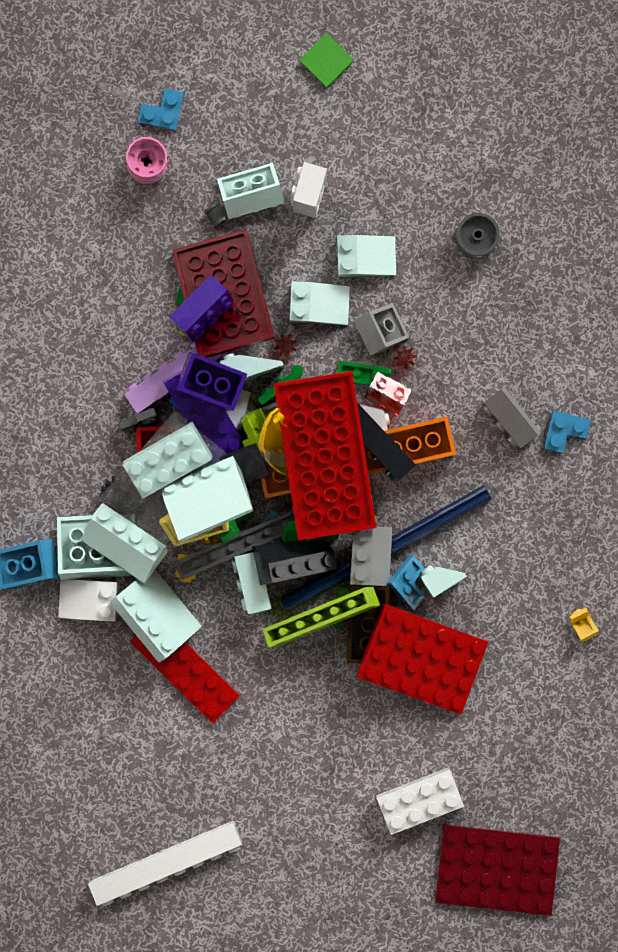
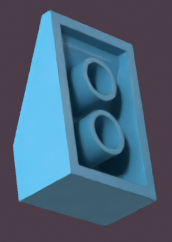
[0,539,59,590]

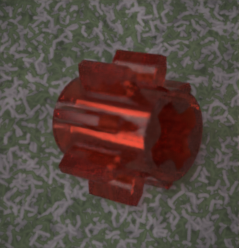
[274,334,297,357]
[393,345,417,370]

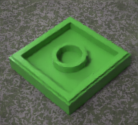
[299,33,354,88]

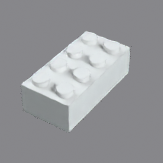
[290,162,327,218]
[376,767,464,835]

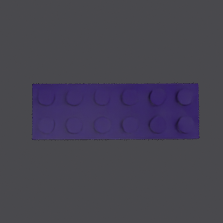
[163,370,245,465]

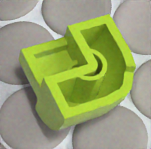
[240,409,266,453]

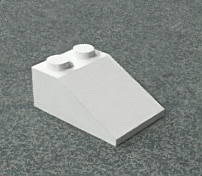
[58,579,119,621]

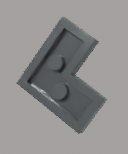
[118,408,158,432]

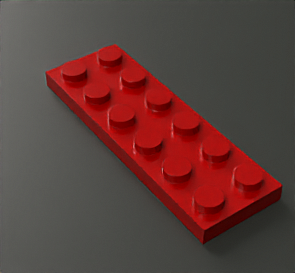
[129,635,240,724]

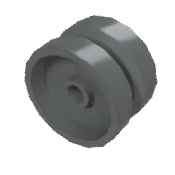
[455,213,500,259]

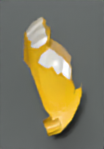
[258,408,288,476]

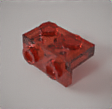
[364,372,411,415]

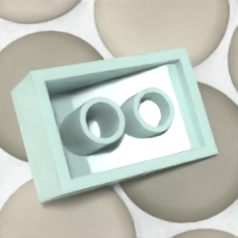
[337,235,396,277]
[290,281,350,325]
[220,353,284,380]

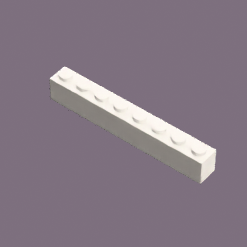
[88,821,242,907]

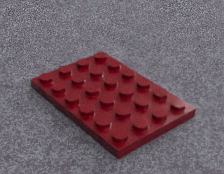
[172,229,275,358]
[435,824,560,916]

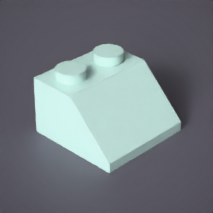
[419,565,467,597]

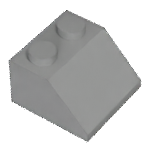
[354,303,409,356]

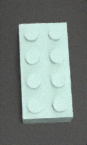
[123,422,212,498]

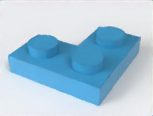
[138,88,184,131]
[544,411,591,453]
[387,555,425,610]

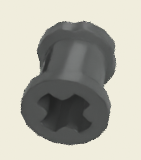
[204,202,229,228]

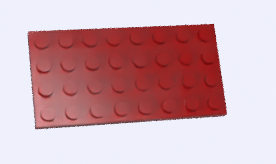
[274,371,377,540]

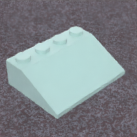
[161,456,253,543]
[57,513,136,580]
[110,570,202,662]

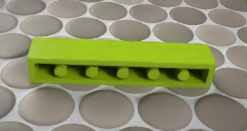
[262,587,380,648]

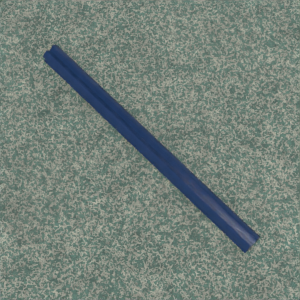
[280,485,492,613]

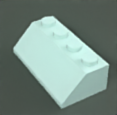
[81,503,167,584]

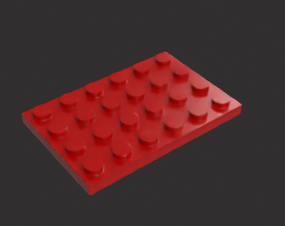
[356,603,488,715]

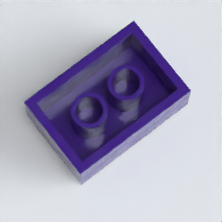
[169,275,234,343]
[175,352,248,411]

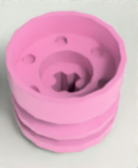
[126,137,167,184]

